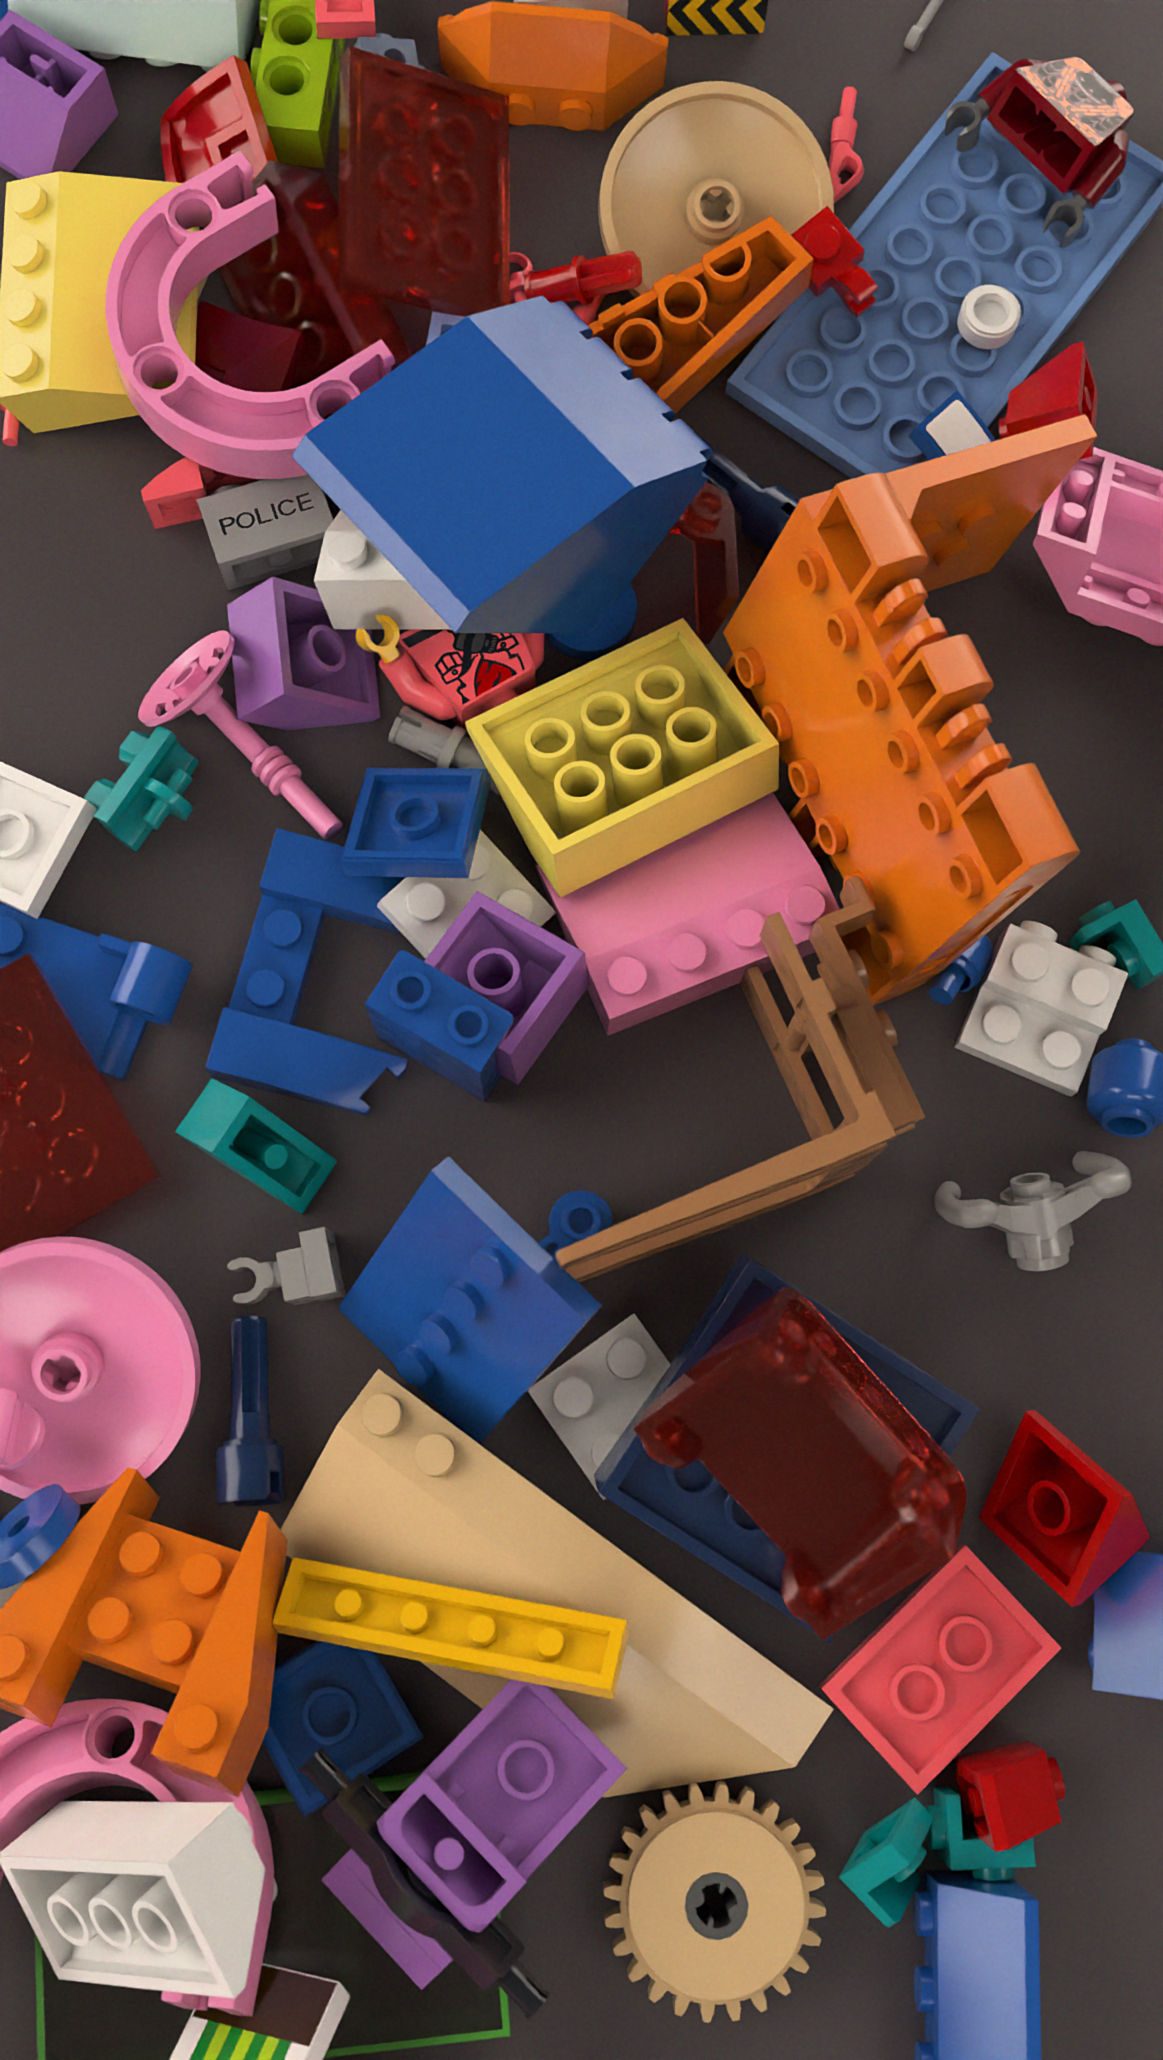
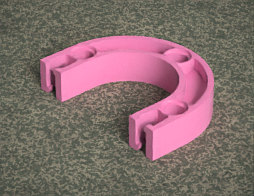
[106,151,395,479]
[0,1699,274,2017]

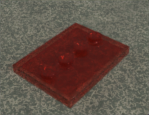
[338,45,510,317]
[0,953,162,1252]

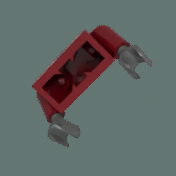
[945,57,1134,248]

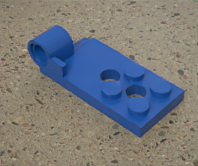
[0,903,193,1082]

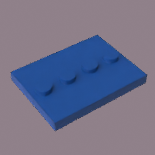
[338,1156,602,1444]

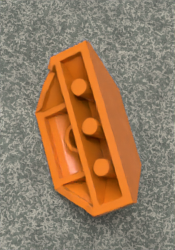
[437,1,668,131]

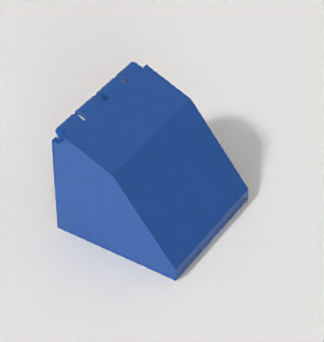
[292,295,712,633]

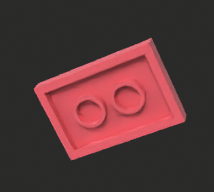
[818,1544,1062,1795]

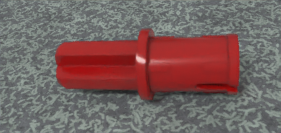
[524,250,643,305]

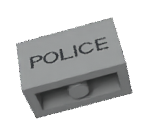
[197,475,333,591]

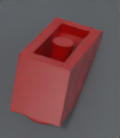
[999,341,1098,460]
[951,1741,1065,1852]

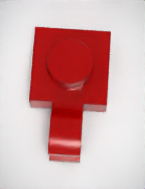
[791,206,878,317]

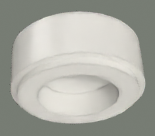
[957,285,1021,349]

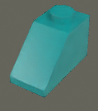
[175,1078,337,1215]

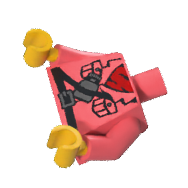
[356,615,544,729]

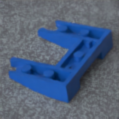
[205,828,409,1116]

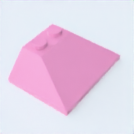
[1033,447,1163,646]

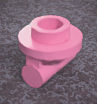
[0,1388,45,1470]

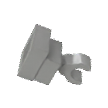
[227,1227,346,1305]

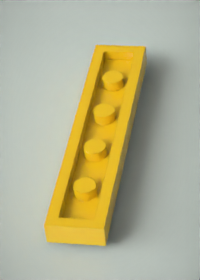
[272,1557,630,1699]

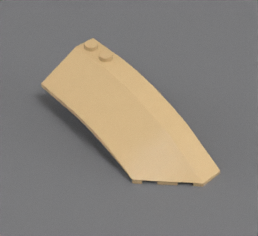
[280,1369,834,1798]

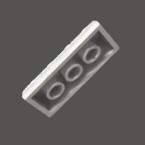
[0,1801,265,1999]

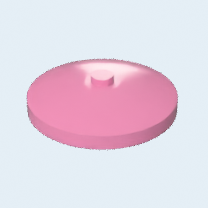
[0,1237,201,1504]

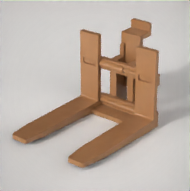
[555,876,926,1283]

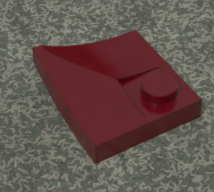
[195,300,305,392]

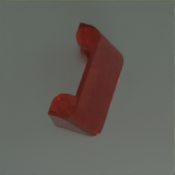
[633,1287,967,1640]

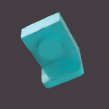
[1068,899,1163,990]
[839,1797,935,1927]

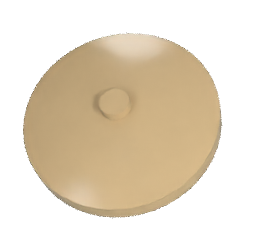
[598,81,834,298]

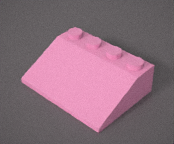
[536,792,840,1036]

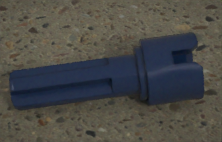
[695,432,800,554]
[216,1316,285,1507]

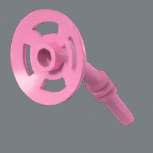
[138,630,343,841]

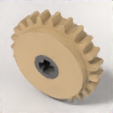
[603,1780,826,2022]

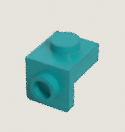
[925,1786,1036,1881]

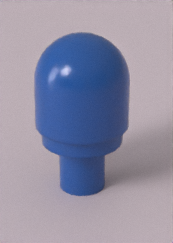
[929,935,993,1005]

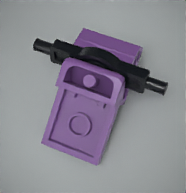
[299,1679,627,2019]

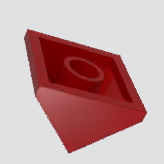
[979,1409,1151,1607]

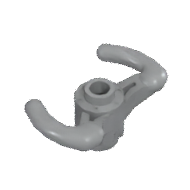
[933,1151,1132,1271]

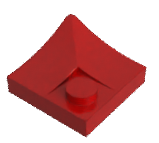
[160,55,282,191]

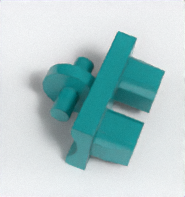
[84,725,199,852]

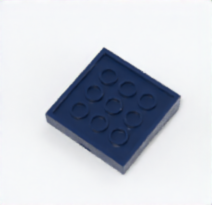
[594,1253,980,1642]

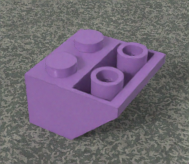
[0,10,119,179]

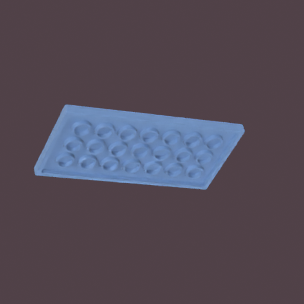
[725,52,1163,479]

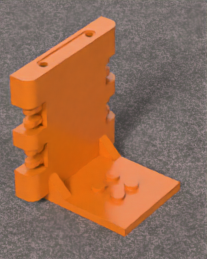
[723,414,1097,1006]

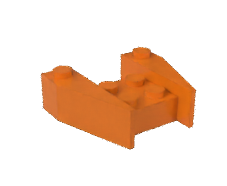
[0,1467,288,1798]

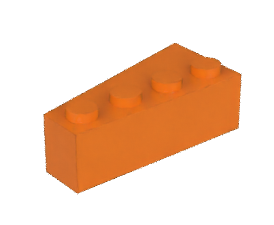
[588,215,814,414]

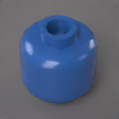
[1086,1038,1163,1138]

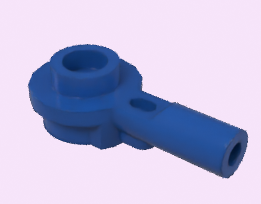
[538,1190,613,1260]

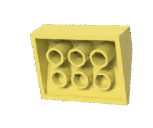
[0,171,200,433]
[465,618,779,898]

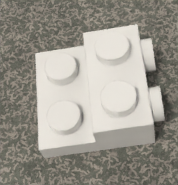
[954,921,1128,1097]

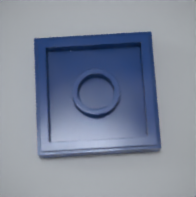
[340,768,491,878]
[262,1641,426,1817]

